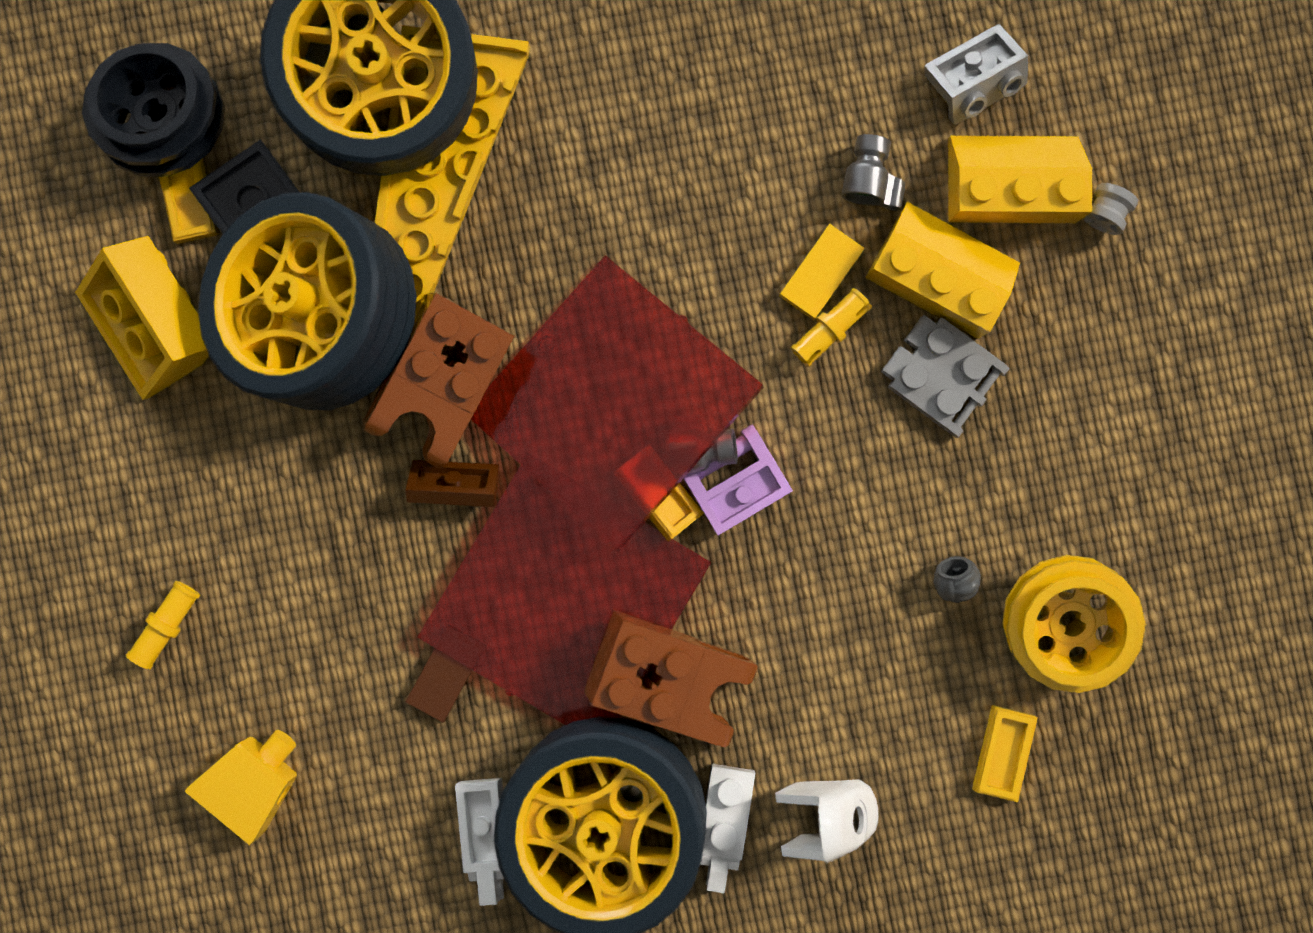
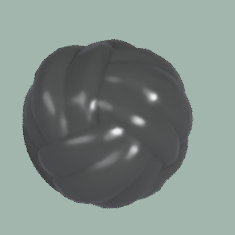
[933,556,981,603]

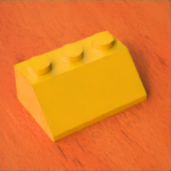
[948,136,1092,223]
[865,202,1020,339]
[75,236,209,400]

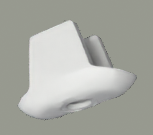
[775,779,878,863]

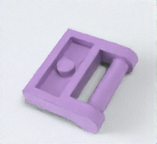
[681,424,793,535]

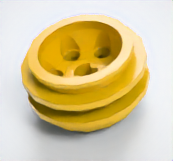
[1002,555,1146,693]

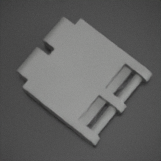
[881,315,1009,438]

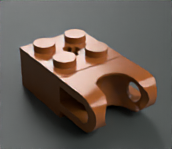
[363,293,514,468]
[584,610,758,747]

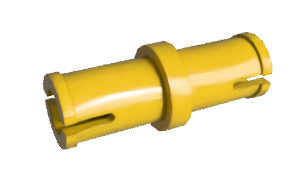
[790,288,872,367]
[126,581,200,670]

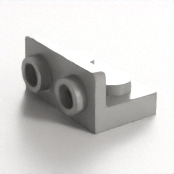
[924,24,1028,125]

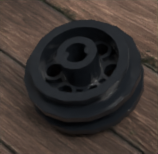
[82,43,225,177]

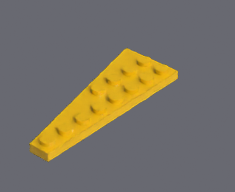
[375,25,530,317]

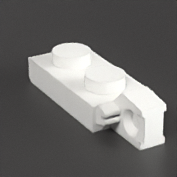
[700,764,755,893]
[455,778,504,906]

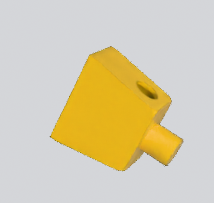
[184,730,297,845]

